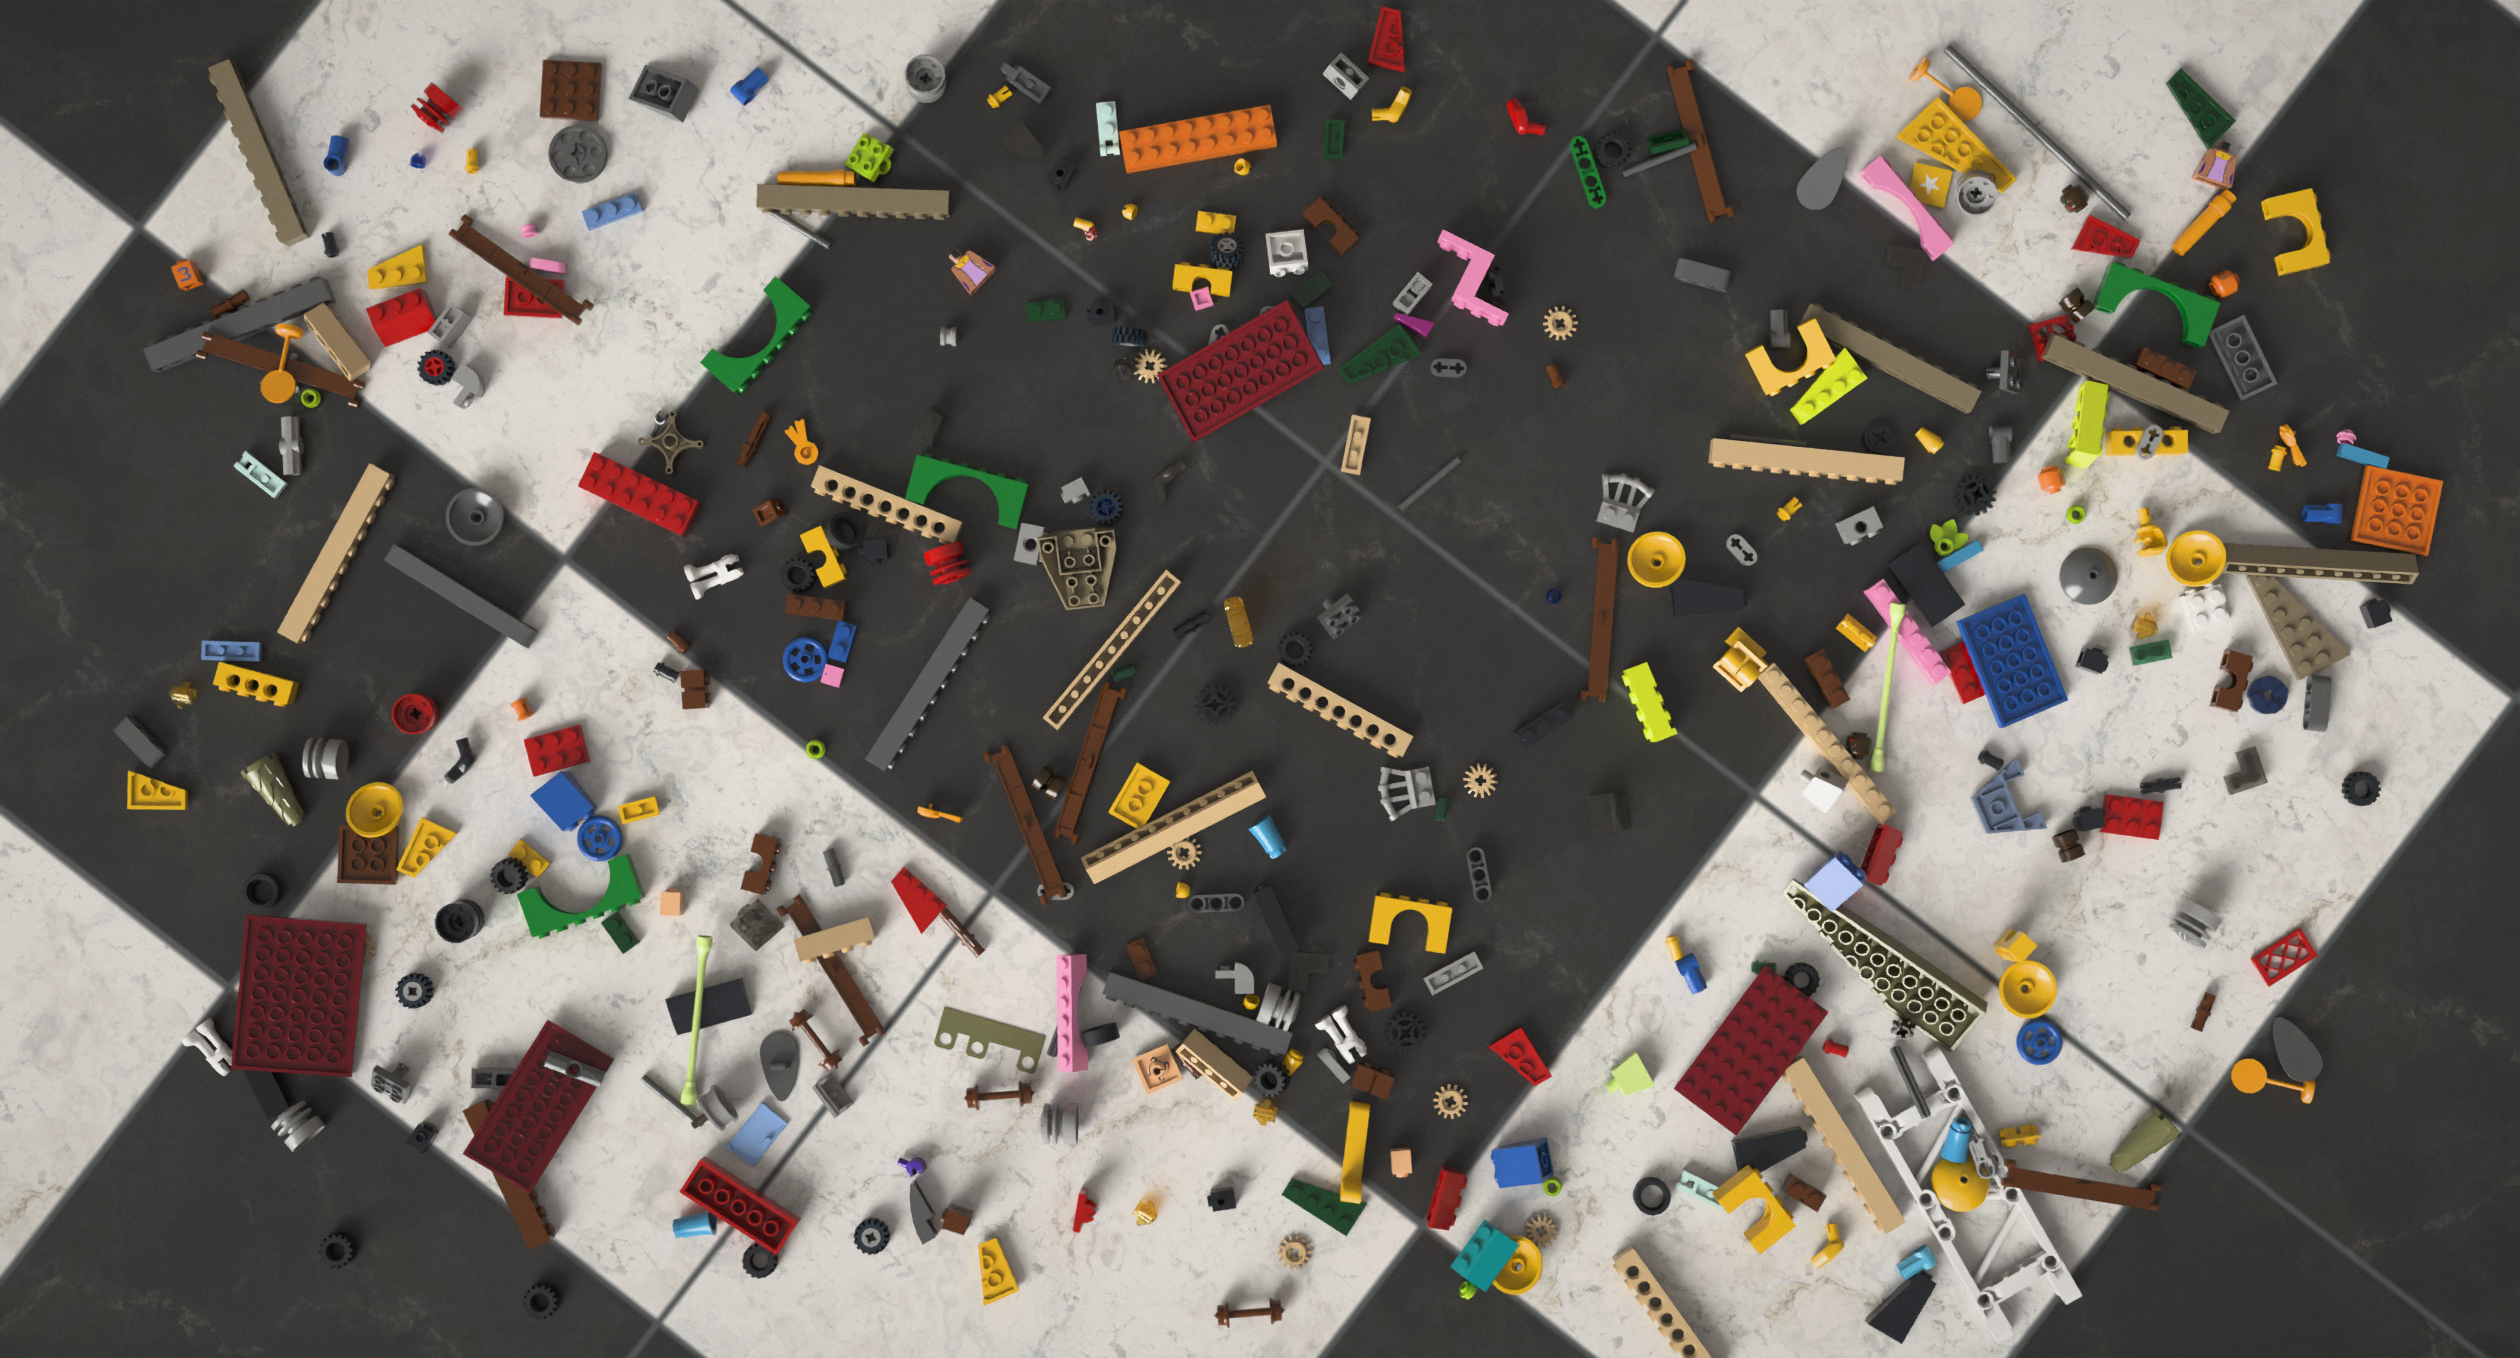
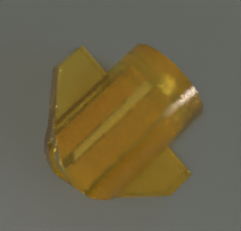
[2131,613,2158,639]
[169,682,197,709]
[1253,1100,1278,1126]
[1132,1200,1158,1226]

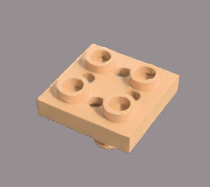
[1132,1043,1183,1095]

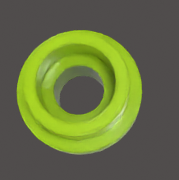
[301,389,321,408]
[2066,505,2086,524]
[806,740,826,759]
[1542,1177,1562,1196]
[1459,1281,1477,1299]

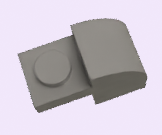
[451,363,485,409]
[1215,961,1254,994]

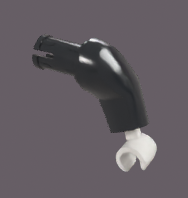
[436,737,477,791]

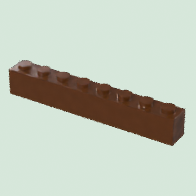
[463,1099,555,1250]

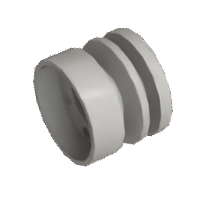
[905,54,947,103]
[1955,169,1998,216]
[303,738,348,780]
[2169,899,2222,949]
[1256,982,1300,1031]
[271,1100,325,1152]
[1041,1103,1079,1144]

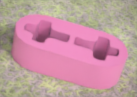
[529,258,567,275]

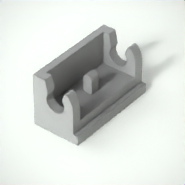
[427,302,473,348]
[812,1073,854,1118]

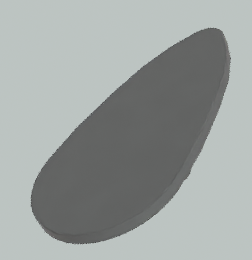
[1797,147,1847,210]
[2273,1017,2323,1082]
[760,1032,799,1101]

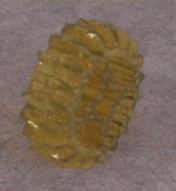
[1224,596,1253,648]

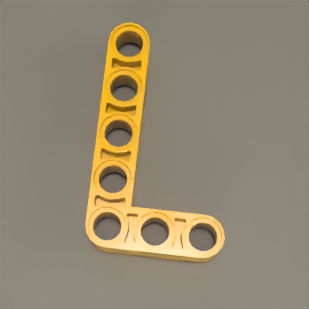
[1340,1101,1370,1203]

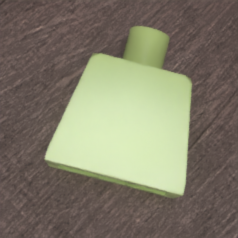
[1605,1051,1654,1095]

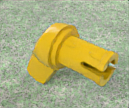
[1372,86,1412,123]
[1811,1223,1844,1268]

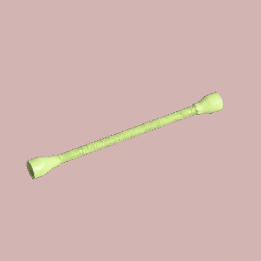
[1868,602,1906,772]
[681,935,713,1105]

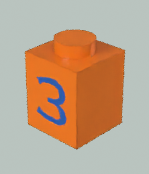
[171,259,204,291]

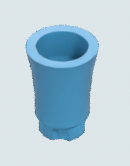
[1248,814,1288,859]
[1940,1117,1971,1163]
[673,1210,717,1238]

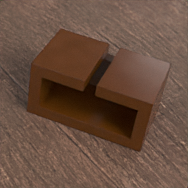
[680,669,712,709]
[1350,1061,1395,1100]
[1780,1173,1827,1212]
[940,1204,973,1235]

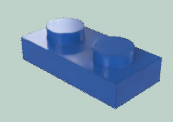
[827,620,858,663]

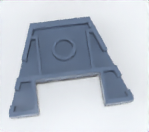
[1971,759,2047,834]

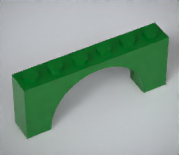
[2093,261,2220,348]
[700,276,813,395]
[905,453,1030,530]
[517,854,645,939]

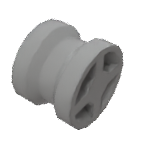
[940,327,958,346]

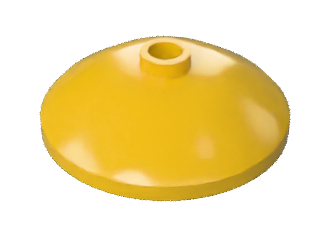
[2166,530,2227,587]
[1627,532,1686,587]
[346,782,404,837]
[1998,960,2057,1018]
[1931,1155,1990,1212]
[1493,1236,1543,1295]

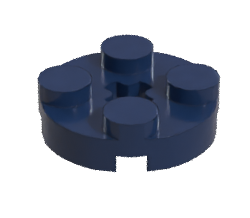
[2247,676,2288,714]

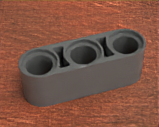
[1673,258,1732,292]
[2303,675,2332,732]
[113,715,167,768]
[1466,847,1492,902]
[1189,893,1245,913]

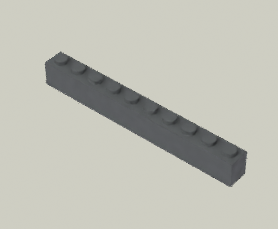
[143,276,336,373]
[865,598,991,771]
[1102,971,1293,1057]

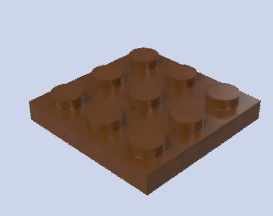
[539,60,602,121]
[337,825,399,885]

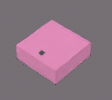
[1190,287,1214,311]
[821,664,845,688]

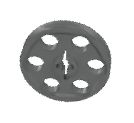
[548,125,608,184]

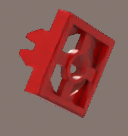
[2029,315,2077,362]
[1072,1187,1097,1233]

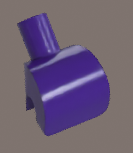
[897,1157,927,1177]

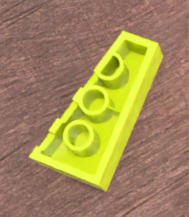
[1790,347,1867,425]
[2064,380,2110,468]
[1622,662,1678,742]

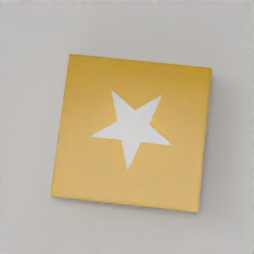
[1909,162,1953,209]

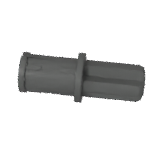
[822,848,845,887]

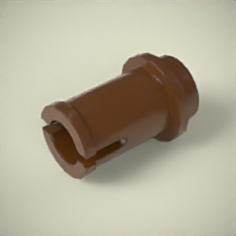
[1545,363,1566,389]
[666,630,691,654]

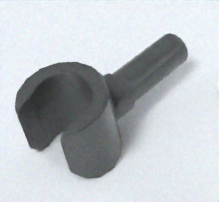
[651,410,669,438]

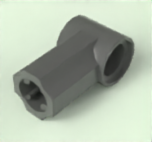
[1768,310,1790,348]
[1989,425,2012,464]

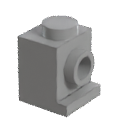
[1060,477,1091,504]

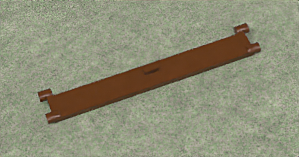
[1667,59,1736,224]
[449,214,594,325]
[196,331,365,408]
[1579,538,1619,702]
[1053,682,1129,845]
[983,744,1068,906]
[777,895,886,1047]
[2001,1159,2162,1211]

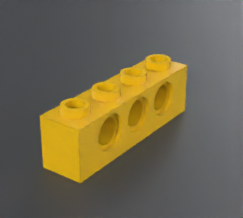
[2105,427,2188,456]
[213,662,299,707]

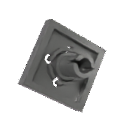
[1986,350,2024,394]
[1317,593,1363,640]
[371,1063,410,1105]

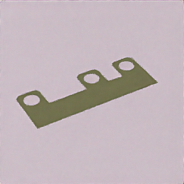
[934,1007,1046,1074]

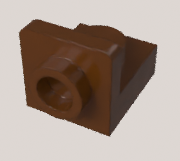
[753,498,787,527]

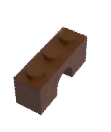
[1303,197,1359,257]
[2131,347,2197,389]
[785,594,848,621]
[1802,649,1851,709]
[2209,650,2253,712]
[741,833,782,895]
[1353,949,1392,1012]

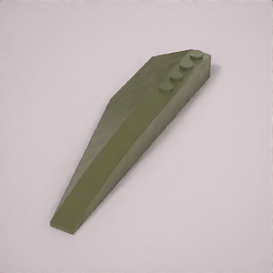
[1782,878,1988,1053]

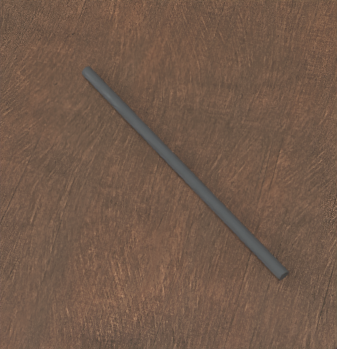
[1943,45,2131,221]

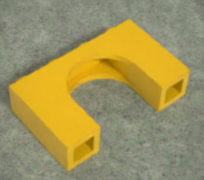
[2261,188,2331,276]
[1745,317,1836,396]
[1368,892,1452,954]
[1712,1165,1796,1254]

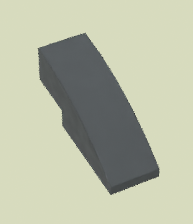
[470,1067,516,1090]
[910,1180,938,1245]

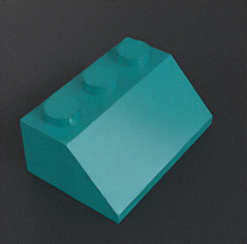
[1450,1220,1520,1292]

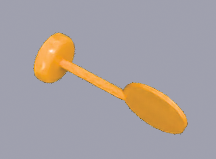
[1909,57,1982,121]
[261,323,304,403]
[2231,1059,2316,1104]

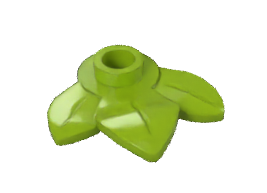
[1930,519,1969,556]

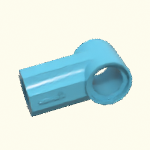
[1896,1245,1938,1280]

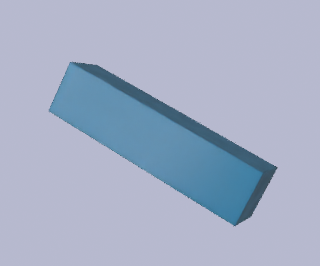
[2336,443,2390,469]
[1936,540,1984,573]

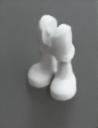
[684,554,744,600]
[1315,1005,1367,1064]
[182,1018,233,1076]

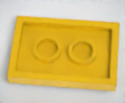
[1108,762,1170,829]

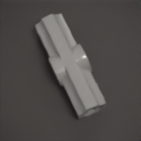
[279,416,304,476]

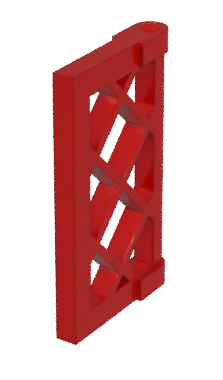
[2250,927,2317,987]

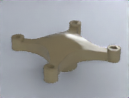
[638,411,704,475]

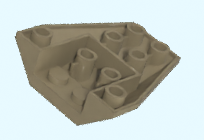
[1037,526,1116,610]

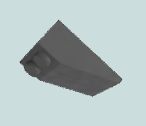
[629,65,699,123]

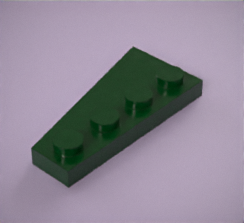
[2165,68,2236,150]
[1338,324,1422,385]
[1281,1178,1367,1236]

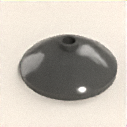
[446,488,504,546]
[2059,547,2118,605]

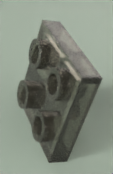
[730,898,785,951]

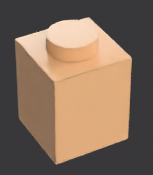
[660,888,684,916]
[1390,1147,1412,1177]

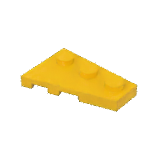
[367,244,428,290]
[127,771,188,810]
[396,817,457,878]
[978,1236,1020,1306]

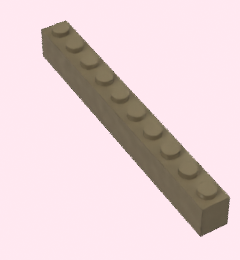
[208,59,310,246]
[756,184,951,220]
[1798,303,1982,414]
[2040,334,2229,434]
[2222,543,2419,584]

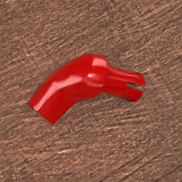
[1506,98,1545,136]

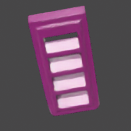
[1394,313,1435,338]

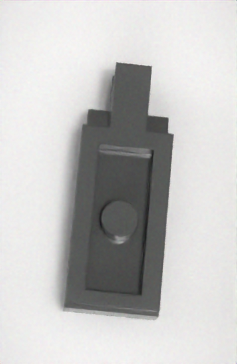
[1000,63,1051,105]

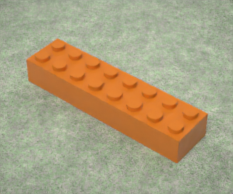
[1119,105,1277,174]

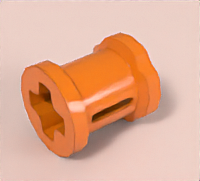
[510,697,535,722]

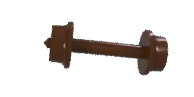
[789,1009,843,1071]
[964,1081,1035,1110]
[1214,1298,1285,1328]

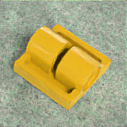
[1713,638,1768,692]

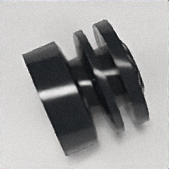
[435,899,485,943]

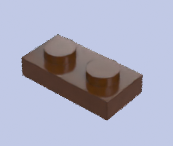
[1126,937,1158,981]

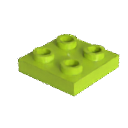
[844,132,894,182]

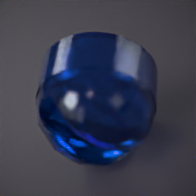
[410,153,426,169]
[1546,589,1561,604]

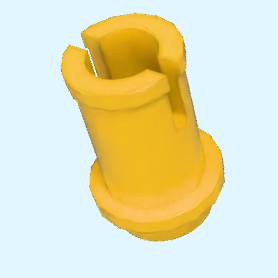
[987,85,1012,108]
[464,148,480,174]
[2268,446,2287,471]
[1777,497,1802,521]
[1665,934,1684,960]

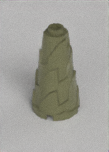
[240,752,304,827]
[2109,1105,2182,1172]

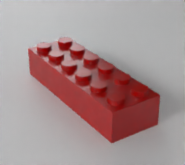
[578,452,702,537]
[679,1156,801,1255]

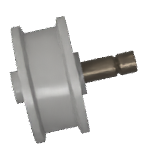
[691,1085,739,1131]

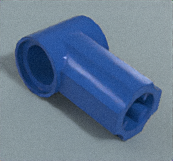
[730,67,770,106]
[324,135,349,176]
[2302,504,2343,524]
[1675,953,1707,994]

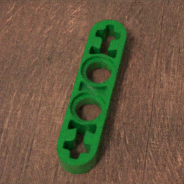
[1570,136,1606,209]

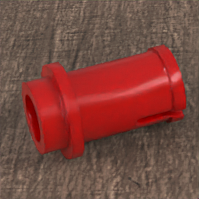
[1823,1039,1849,1058]

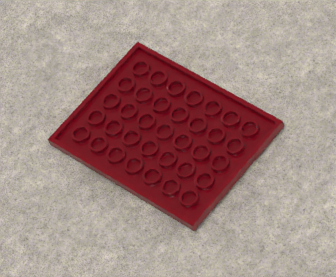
[231,914,367,1077]

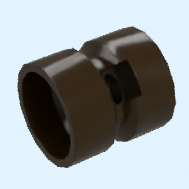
[2058,287,2095,324]
[1031,766,1067,801]
[2052,828,2086,863]

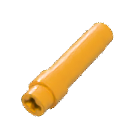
[777,169,856,187]
[2171,190,2237,256]

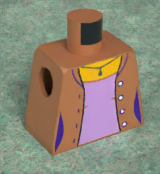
[2191,141,2237,190]
[949,249,996,296]

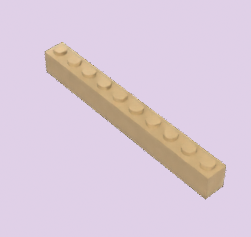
[1708,438,1905,485]
[277,463,395,644]
[1043,570,1181,730]
[1758,663,1897,824]
[1081,771,1266,884]
[1782,1056,1906,1234]

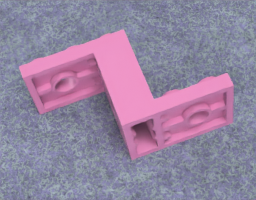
[1437,230,1509,326]

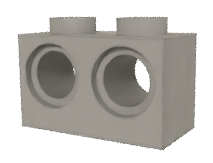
[1393,272,1432,315]

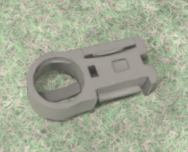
[1317,1048,1351,1084]
[1969,1137,1999,1179]

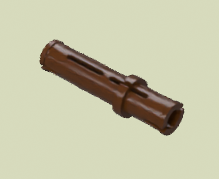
[736,411,772,468]
[938,908,985,958]

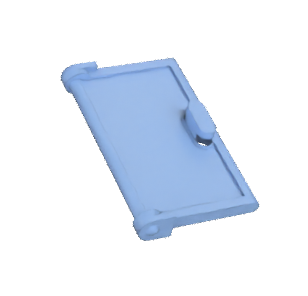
[725,1101,788,1167]

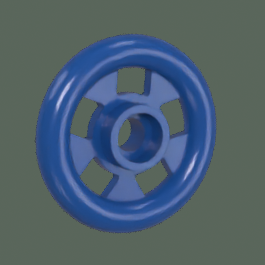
[783,636,829,682]
[577,816,623,862]
[2016,1019,2063,1065]

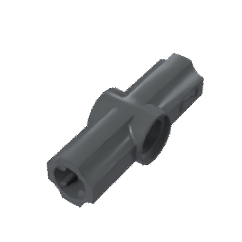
[544,1051,606,1087]

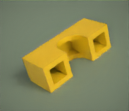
[1173,262,1233,297]
[800,526,848,588]
[1993,929,2037,963]

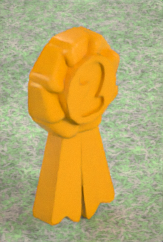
[785,419,819,465]
[2279,424,2307,467]
[918,803,963,823]

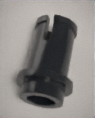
[321,232,340,258]
[653,662,680,683]
[1977,750,2004,771]

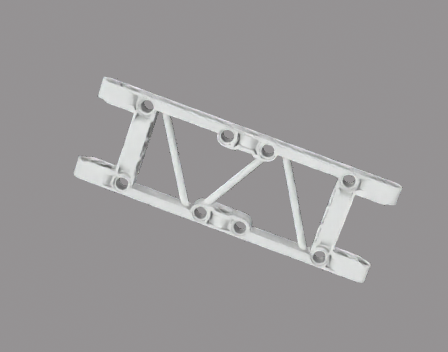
[1854,1047,2082,1344]

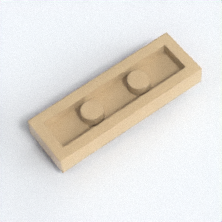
[1341,415,1371,475]

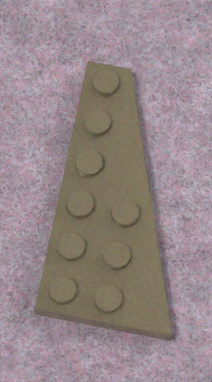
[2246,575,2351,680]

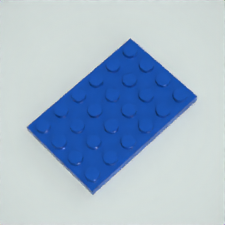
[1956,594,2068,729]

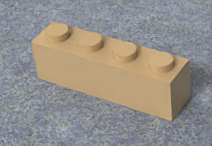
[304,303,371,381]
[794,917,875,964]
[1175,1029,1253,1101]

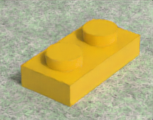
[1196,211,1236,235]
[1725,627,1767,658]
[618,796,661,824]
[508,839,551,878]

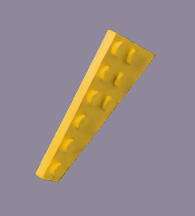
[1895,97,2017,194]

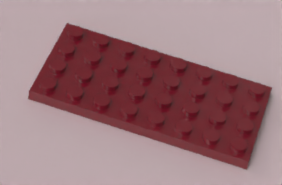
[1157,300,1325,442]
[1674,965,1829,1136]
[463,1020,614,1194]

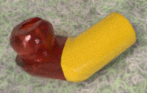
[1074,217,1097,241]

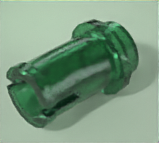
[1112,663,1137,683]
[1434,796,1451,821]
[1751,960,1776,975]

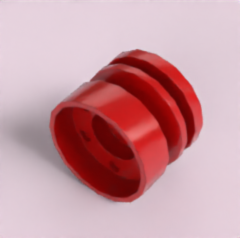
[410,82,463,133]
[923,541,972,585]
[392,694,439,734]

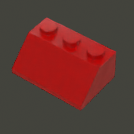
[366,288,437,347]
[1860,823,1903,886]
[1426,1165,1468,1230]

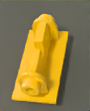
[1836,613,1878,652]
[1998,1124,2041,1148]

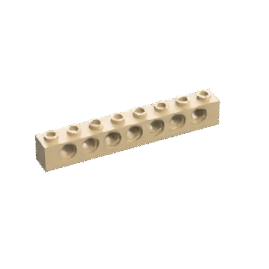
[811,465,964,545]
[1268,663,1413,758]
[1612,1245,1711,1358]

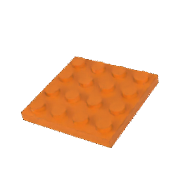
[2350,465,2443,556]

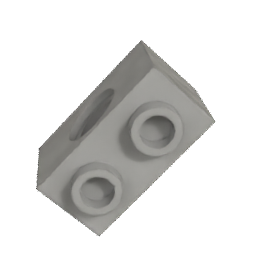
[1323,53,1369,100]
[1835,506,1883,546]
[1014,523,1048,566]

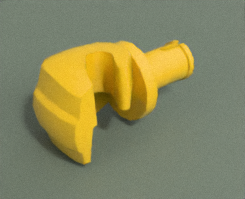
[2134,507,2168,557]

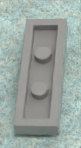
[1423,951,1483,995]

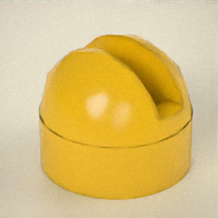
[1234,158,1251,175]
[1122,204,1138,220]
[1176,882,1191,898]
[1243,994,1260,1011]

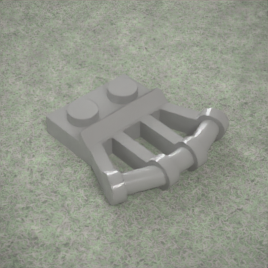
[1596,473,1655,533]
[1378,767,1436,821]

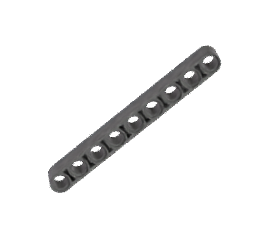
[384,543,539,649]

